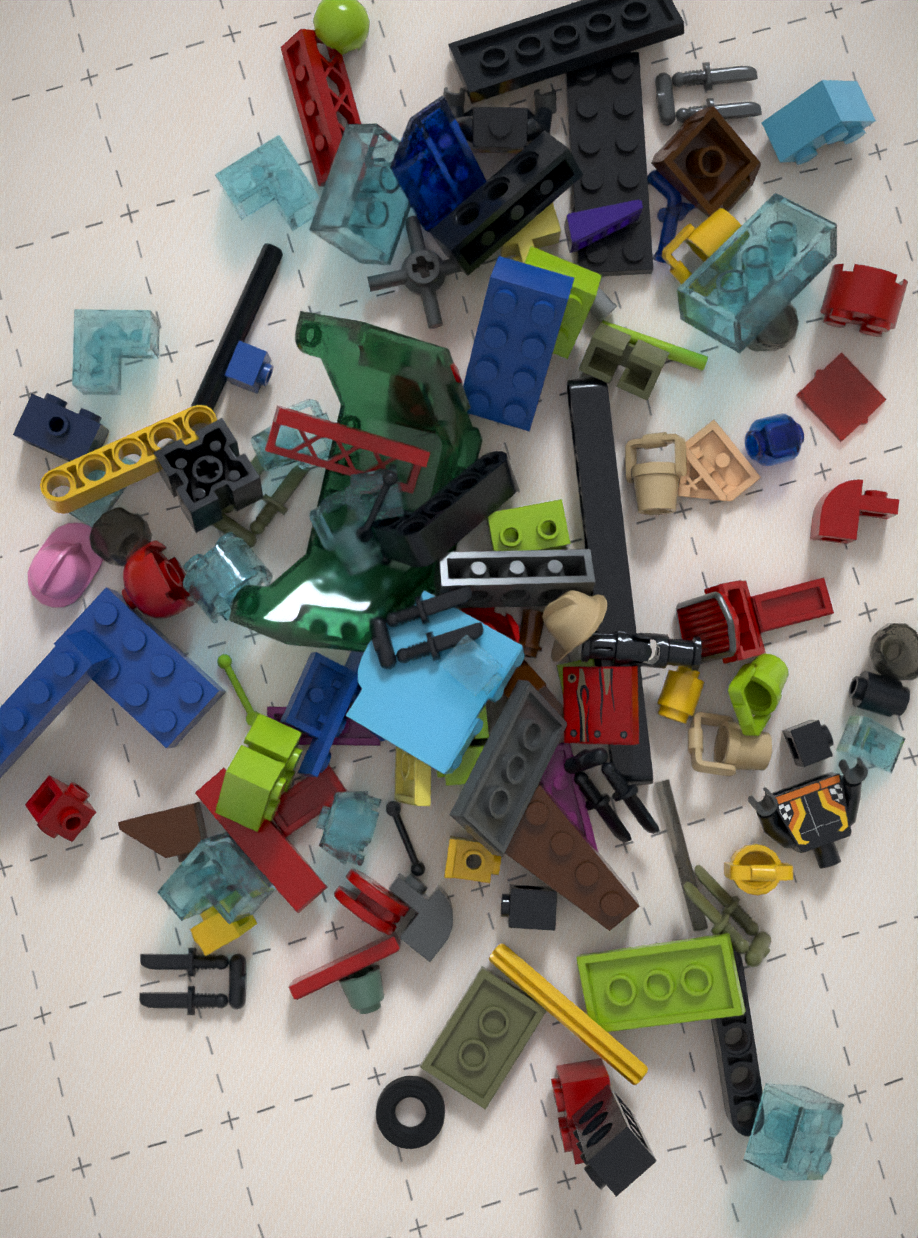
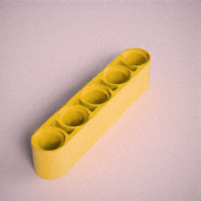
[40,405,217,514]

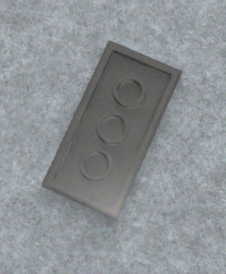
[449,680,567,857]

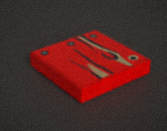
[563,666,639,745]

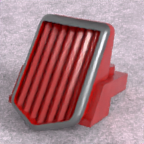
[676,580,766,664]

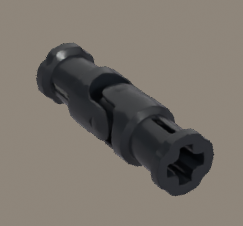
[581,630,702,671]

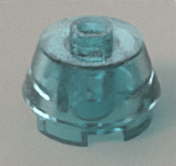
[316,791,382,866]

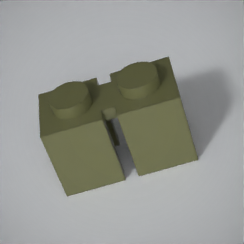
[578,323,669,401]

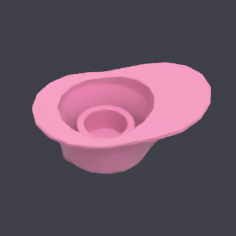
[28,523,104,607]

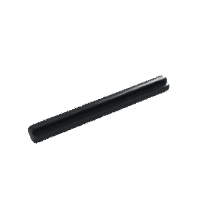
[191,243,283,410]

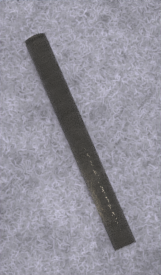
[654,779,708,931]

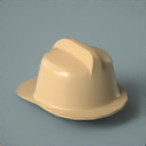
[542,590,607,662]

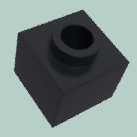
[782,720,834,767]

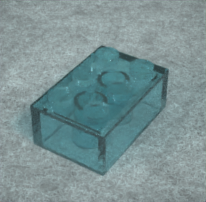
[309,123,427,265]

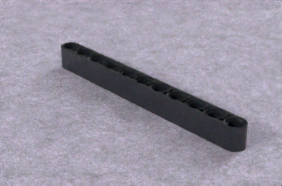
[567,377,653,786]

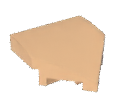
[678,420,761,501]

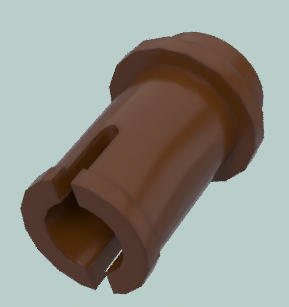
[519,609,544,658]

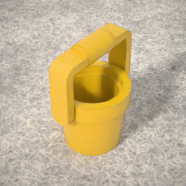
[662,208,746,295]
[724,844,793,896]

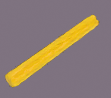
[489,943,648,1085]

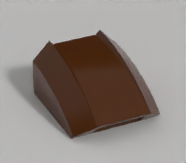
[651,106,761,217]

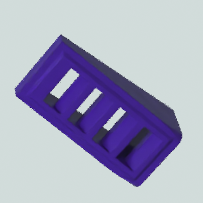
[564,199,643,253]

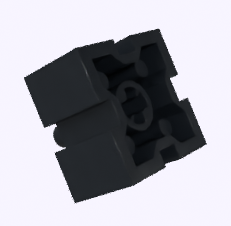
[153,418,263,533]

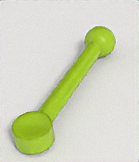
[217,654,259,726]

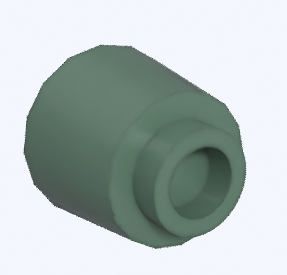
[339,964,384,1014]

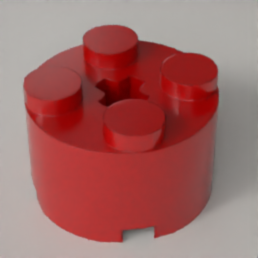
[820,264,908,337]

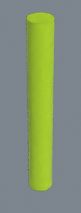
[602,320,708,371]

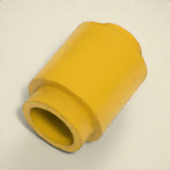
[657,666,705,724]

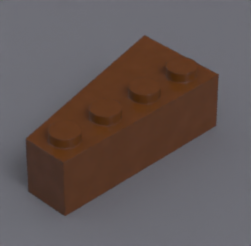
[505,782,640,931]

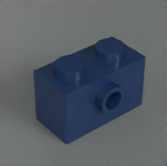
[13,393,109,461]

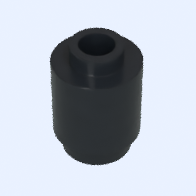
[848,671,910,717]

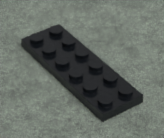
[448,0,684,104]
[565,52,654,277]

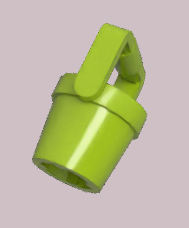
[728,653,789,736]

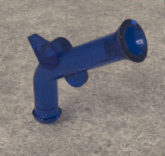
[647,169,696,263]

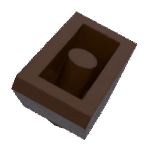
[118,802,210,862]

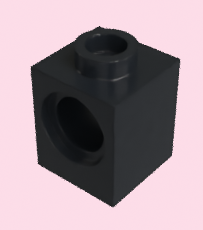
[501,884,557,931]

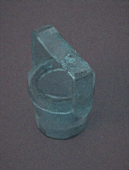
[251,399,337,472]
[309,488,383,576]

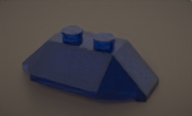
[390,96,486,232]

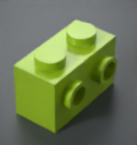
[486,499,571,551]

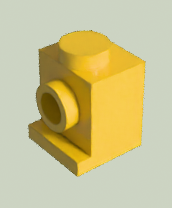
[444,836,501,883]
[190,891,258,956]

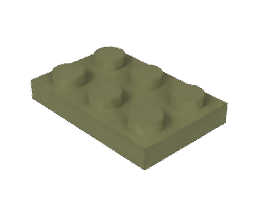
[420,966,546,1110]

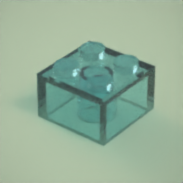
[743,1083,844,1181]

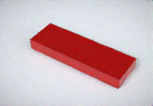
[288,931,401,1000]

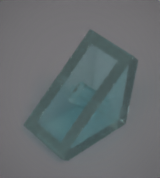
[836,716,906,773]

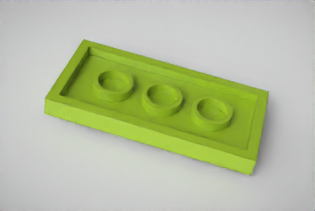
[576,933,746,1032]

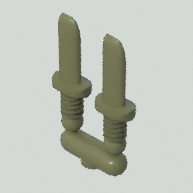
[212,445,310,548]
[683,865,771,967]

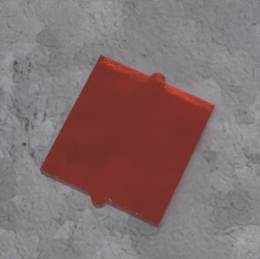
[796,352,887,442]

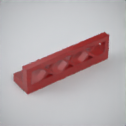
[280,29,375,187]
[264,405,430,494]

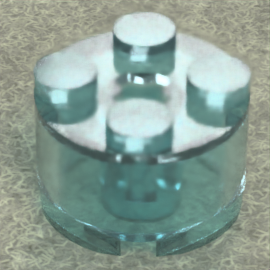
[183,532,273,623]

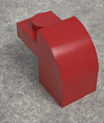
[810,479,899,544]

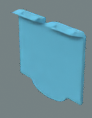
[346,590,525,775]

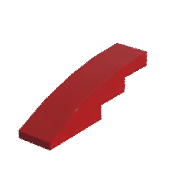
[195,767,328,913]

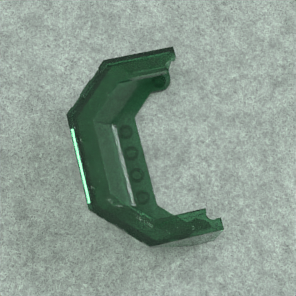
[229,311,483,652]

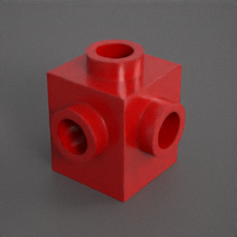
[25,775,96,842]

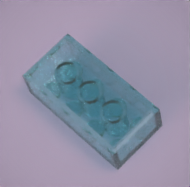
[677,193,837,354]

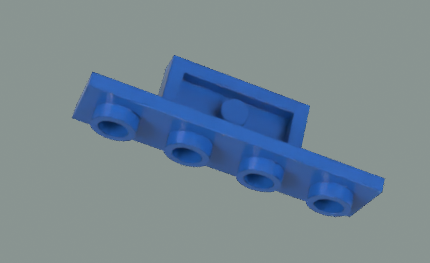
[280,634,372,777]

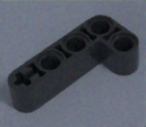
[372,451,518,567]

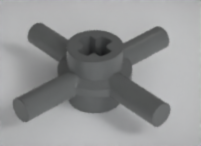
[367,216,480,329]

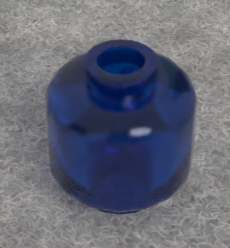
[745,413,804,466]

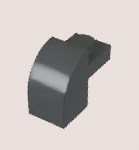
[389,873,453,962]

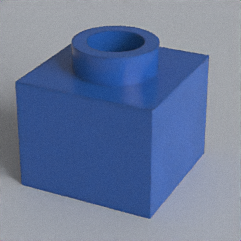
[225,341,274,394]

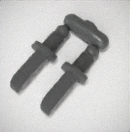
[655,62,762,126]

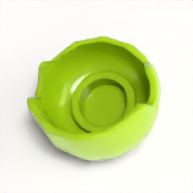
[313,0,370,55]

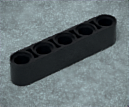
[711,946,766,1136]

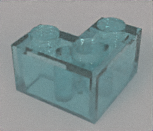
[215,135,323,231]
[72,309,160,395]
[157,832,276,924]

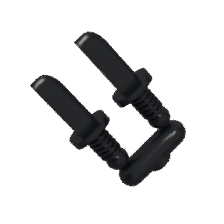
[369,586,484,669]
[564,748,660,842]
[139,948,247,1015]

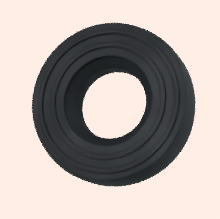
[376,1076,445,1149]

